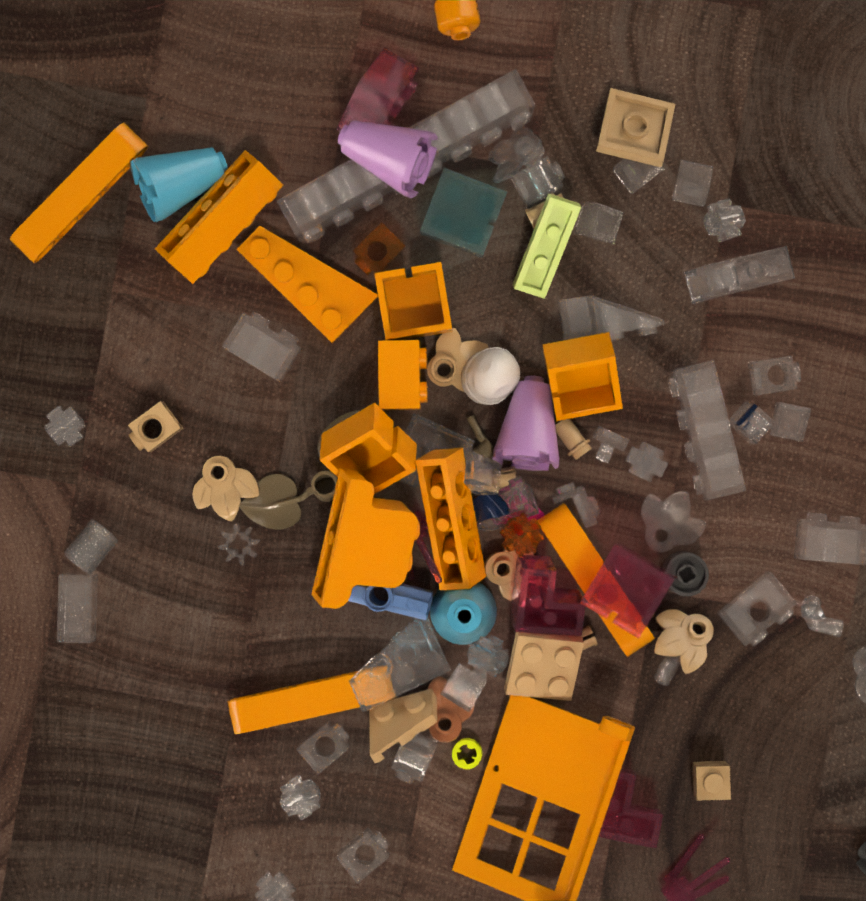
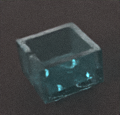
[420,168,507,258]

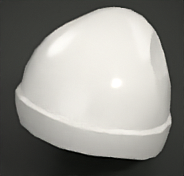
[461,347,520,405]

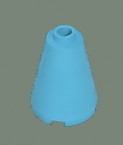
[130,147,228,222]
[430,582,497,645]

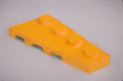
[236,226,378,344]

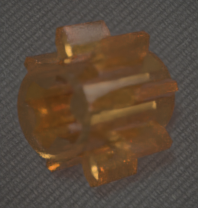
[499,513,544,558]

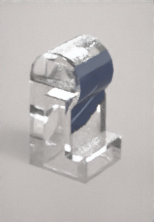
[726,400,775,445]
[473,476,539,531]

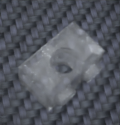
[716,571,798,647]

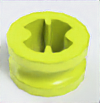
[452,738,482,770]

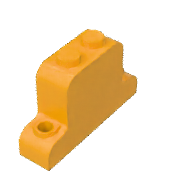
[311,468,420,609]

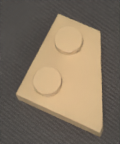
[369,688,437,763]

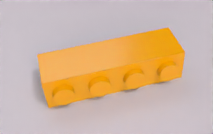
[155,150,283,284]

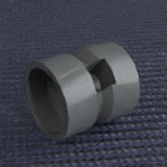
[661,551,709,596]

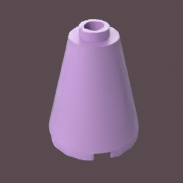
[338,121,438,198]
[492,376,560,471]

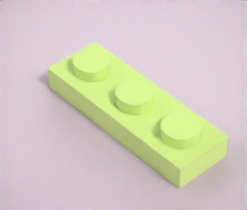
[512,193,581,299]

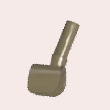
[467,415,494,463]

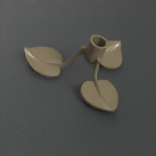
[240,410,359,530]

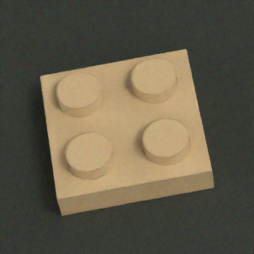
[596,88,675,167]
[504,629,584,701]

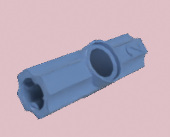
[348,583,434,620]

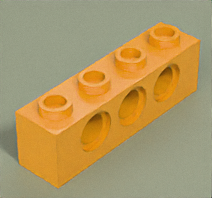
[415,447,487,590]

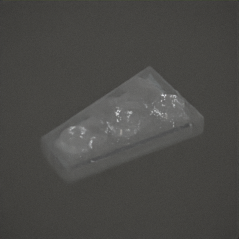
[349,617,451,712]

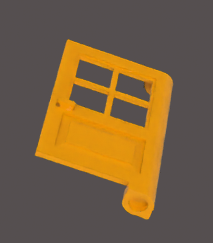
[452,695,635,901]

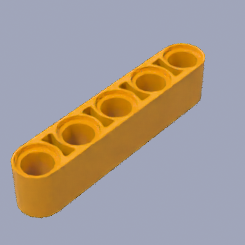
[10,123,148,263]
[536,503,655,657]
[227,665,394,734]

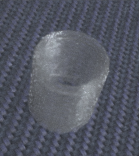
[64,519,118,574]

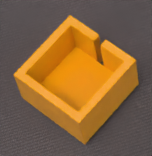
[374,262,453,340]
[542,332,623,421]
[378,340,428,410]
[320,402,417,494]

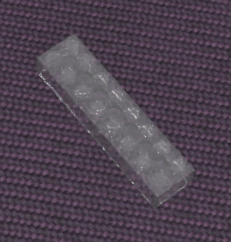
[276,69,535,243]

